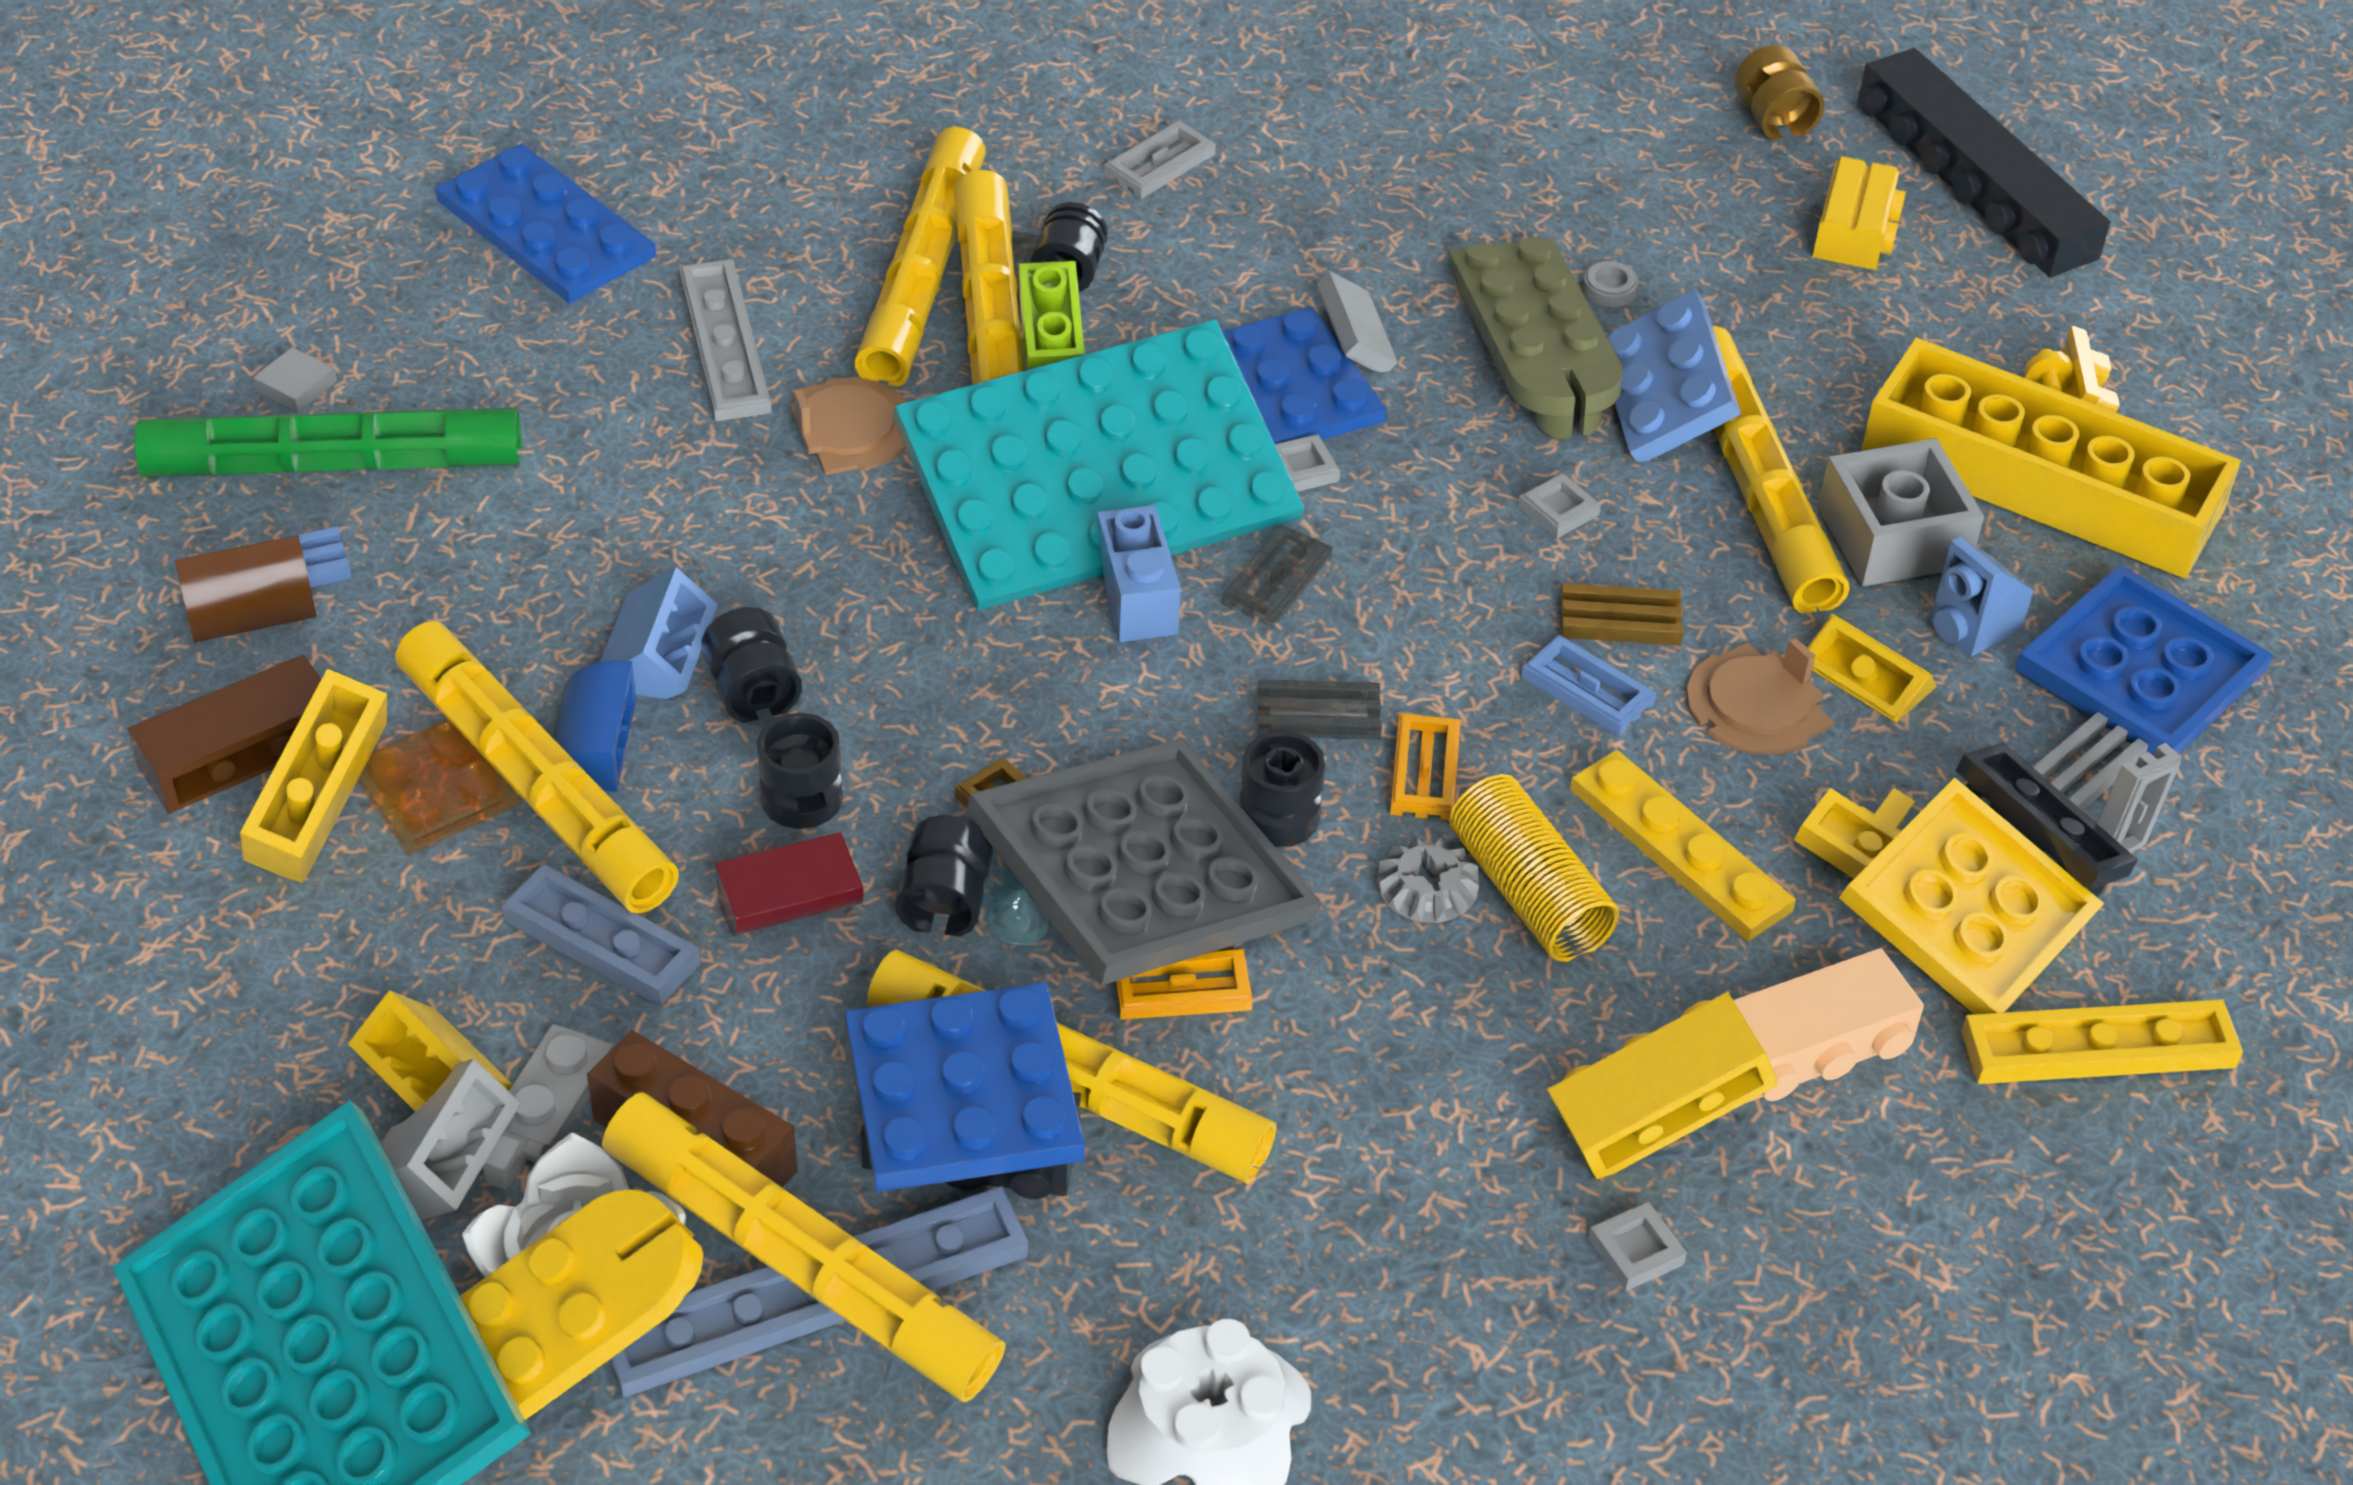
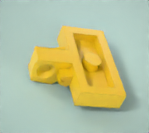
[1794,788,1915,879]

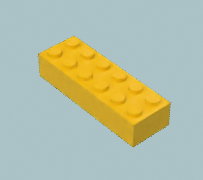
[1861,337,2242,579]

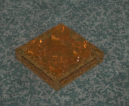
[356,720,523,856]

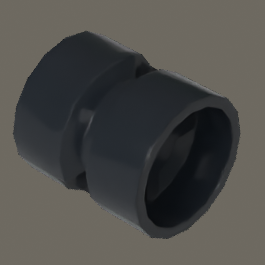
[701,607,802,723]
[757,713,843,829]
[1239,731,1326,847]
[895,815,993,937]

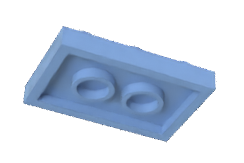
[1606,288,1741,462]

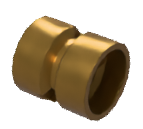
[1734,44,1825,140]

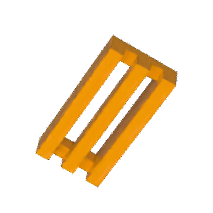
[1390,713,1461,821]
[1116,949,1252,1020]

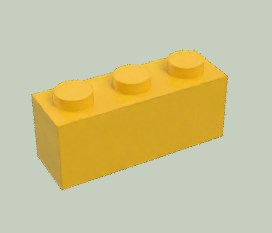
[240,669,387,883]
[1547,991,1779,1179]

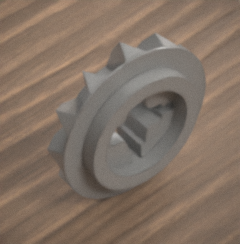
[1377,836,1479,923]

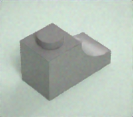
[381,1059,521,1220]

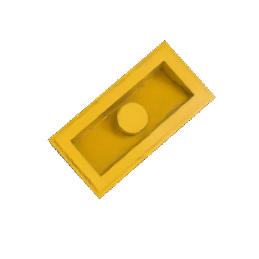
[1807,613,1937,723]

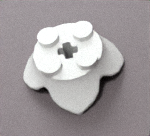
[462,1133,686,1278]
[1107,1319,1311,1485]

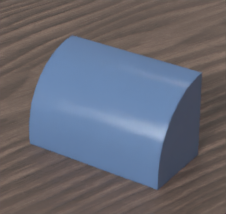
[600,567,718,699]

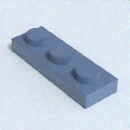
[502,863,701,1007]

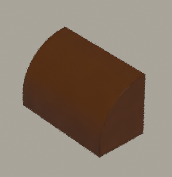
[175,535,317,643]

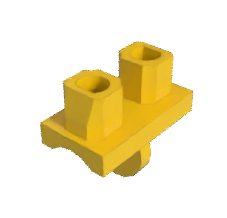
[2024,326,2119,412]

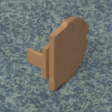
[790,377,907,475]
[1686,637,1836,754]

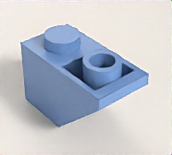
[1097,505,1181,642]
[1930,536,2033,657]

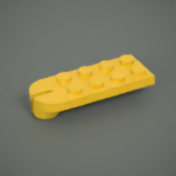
[460,1190,704,1420]

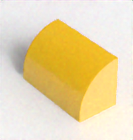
[348,990,513,1112]

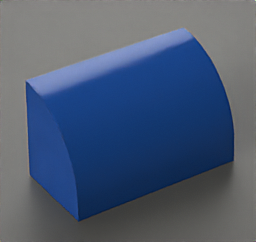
[553,661,636,792]

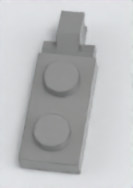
[483,1024,614,1190]

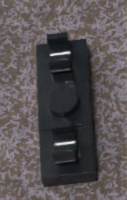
[1955,742,2138,897]

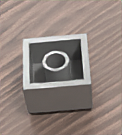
[1817,438,1984,587]

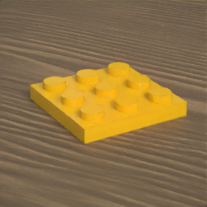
[1839,778,2104,1014]

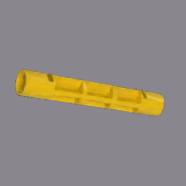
[855,127,986,387]
[954,170,1024,385]
[1713,326,1850,614]
[395,621,679,914]
[867,949,1277,1184]
[602,1092,1005,1403]

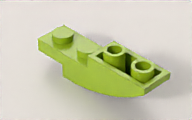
[1019,261,1085,371]

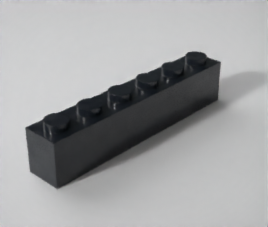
[1857,47,2111,278]

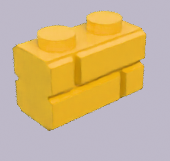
[1813,156,1906,270]

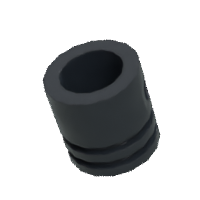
[1031,202,1108,292]

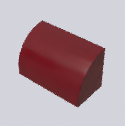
[715,832,864,936]

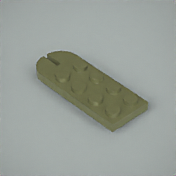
[1448,237,1623,441]

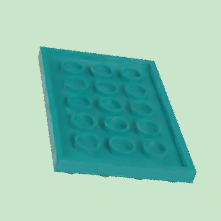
[893,319,1305,611]
[113,1100,532,1485]

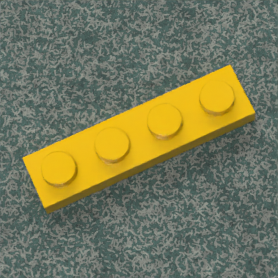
[1570,749,1796,942]
[1961,999,2243,1084]

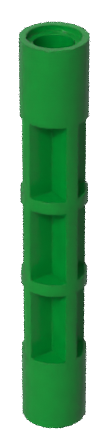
[134,407,522,477]

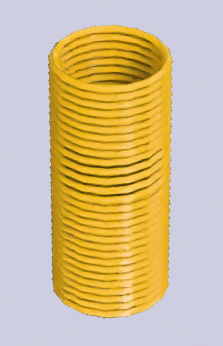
[1449,774,1619,962]

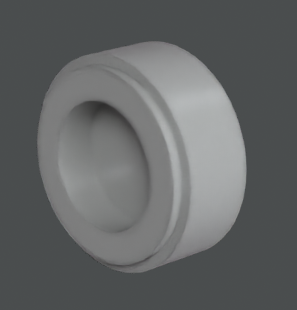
[1582,261,1638,307]

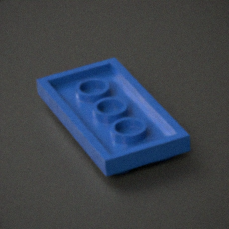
[435,143,656,304]

